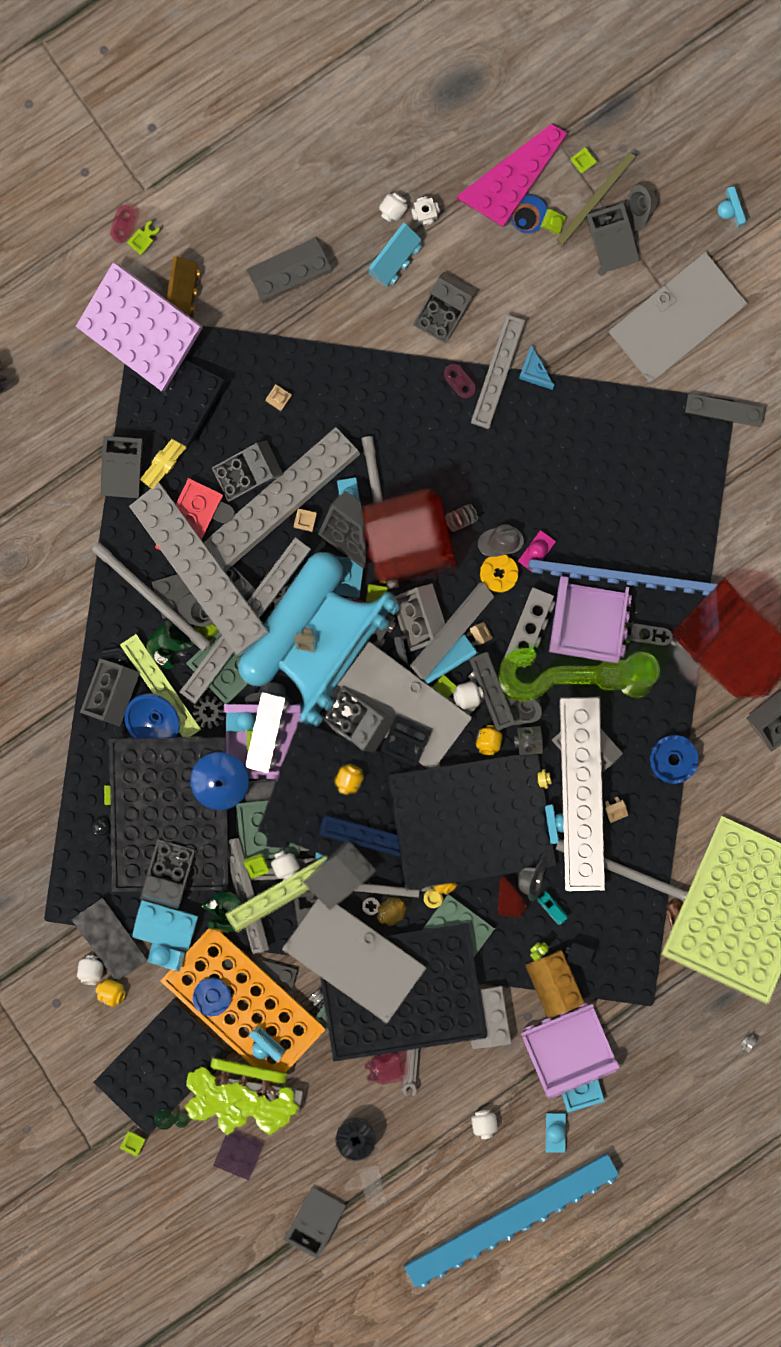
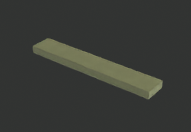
[557,152,635,247]

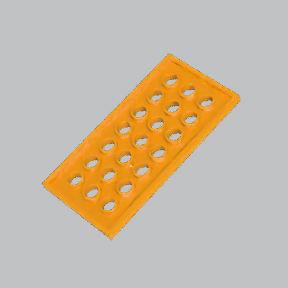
[161,928,326,1086]

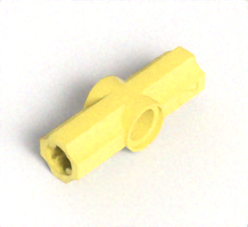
[140,440,187,489]

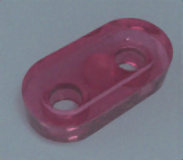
[110,205,136,243]
[444,364,475,399]

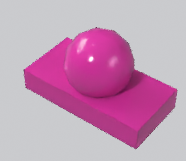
[518,530,556,572]

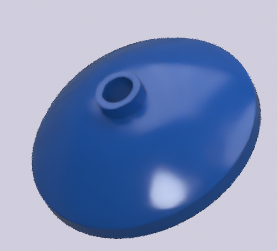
[125,694,180,738]
[190,752,249,810]

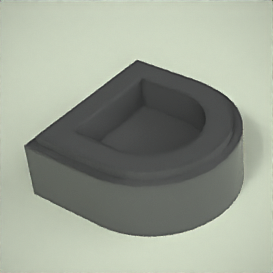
[212,501,235,524]

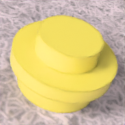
[538,769,552,789]
[424,889,443,908]

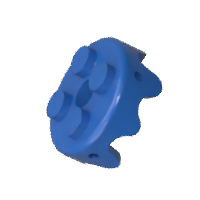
[650,736,698,784]

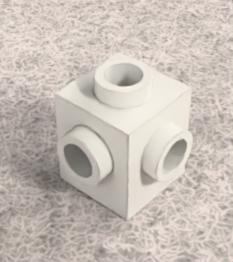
[411,196,440,226]

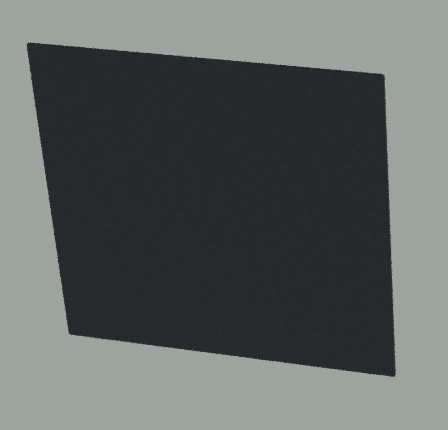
[44,326,734,1006]

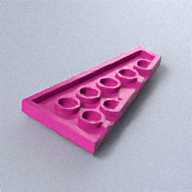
[456,124,567,228]

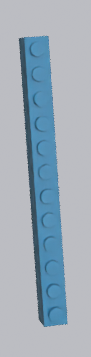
[404,1153,619,1288]

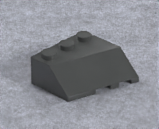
[318,491,366,569]

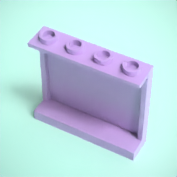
[549,576,632,663]
[224,705,304,779]
[521,1003,620,1100]

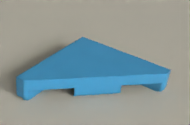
[519,346,554,390]

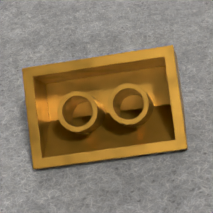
[167,256,201,317]
[525,950,584,1018]

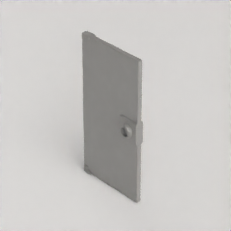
[608,252,748,384]
[330,642,472,769]
[282,899,426,1023]

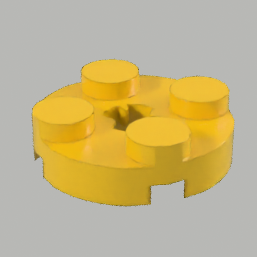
[480,555,518,593]

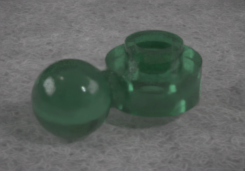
[154,1109,189,1130]

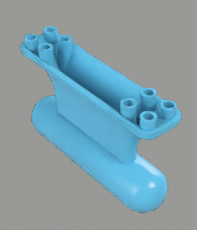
[238,552,400,727]

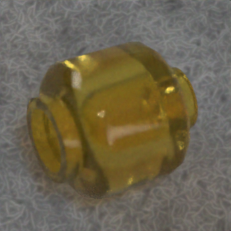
[377,897,406,926]

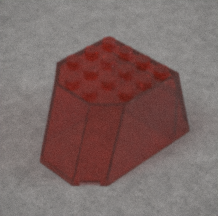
[362,488,458,585]
[672,577,781,698]

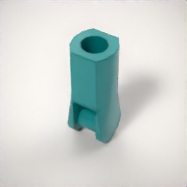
[537,891,569,925]

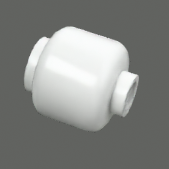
[379,192,408,222]
[453,682,483,709]
[271,851,300,880]
[77,956,103,985]
[471,1110,498,1139]

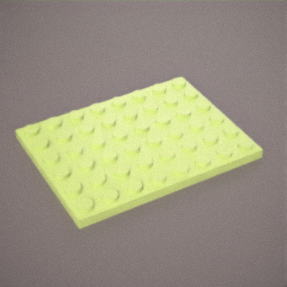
[661,816,781,1004]

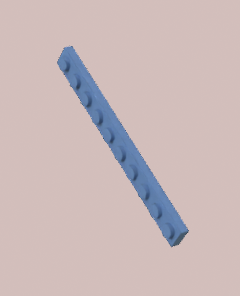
[527,560,720,596]

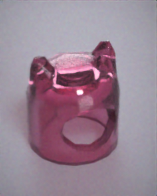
[365,1052,403,1085]

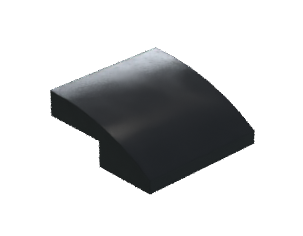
[380,715,431,768]

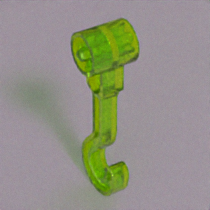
[498,648,660,702]

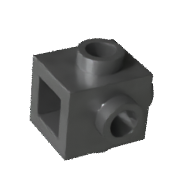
[514,726,543,755]

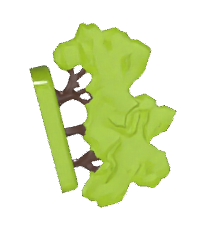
[185,1058,299,1136]

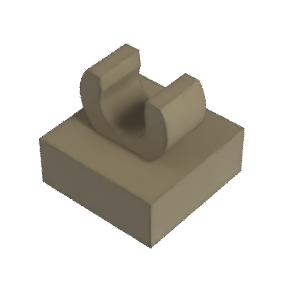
[294,628,317,653]

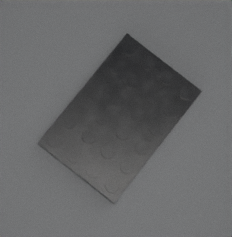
[93,999,229,1136]

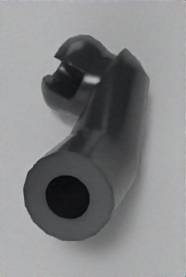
[102,648,129,666]

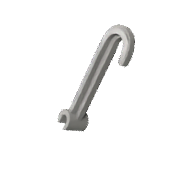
[401,1049,418,1096]

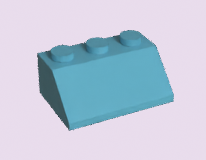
[369,222,422,288]
[423,635,477,684]
[132,900,199,953]

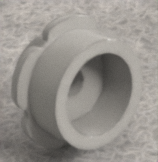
[741,1035,758,1053]

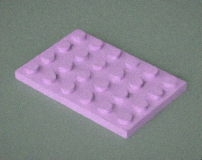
[76,262,203,391]

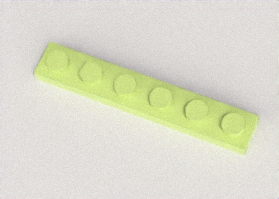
[120,634,201,737]
[226,856,327,932]

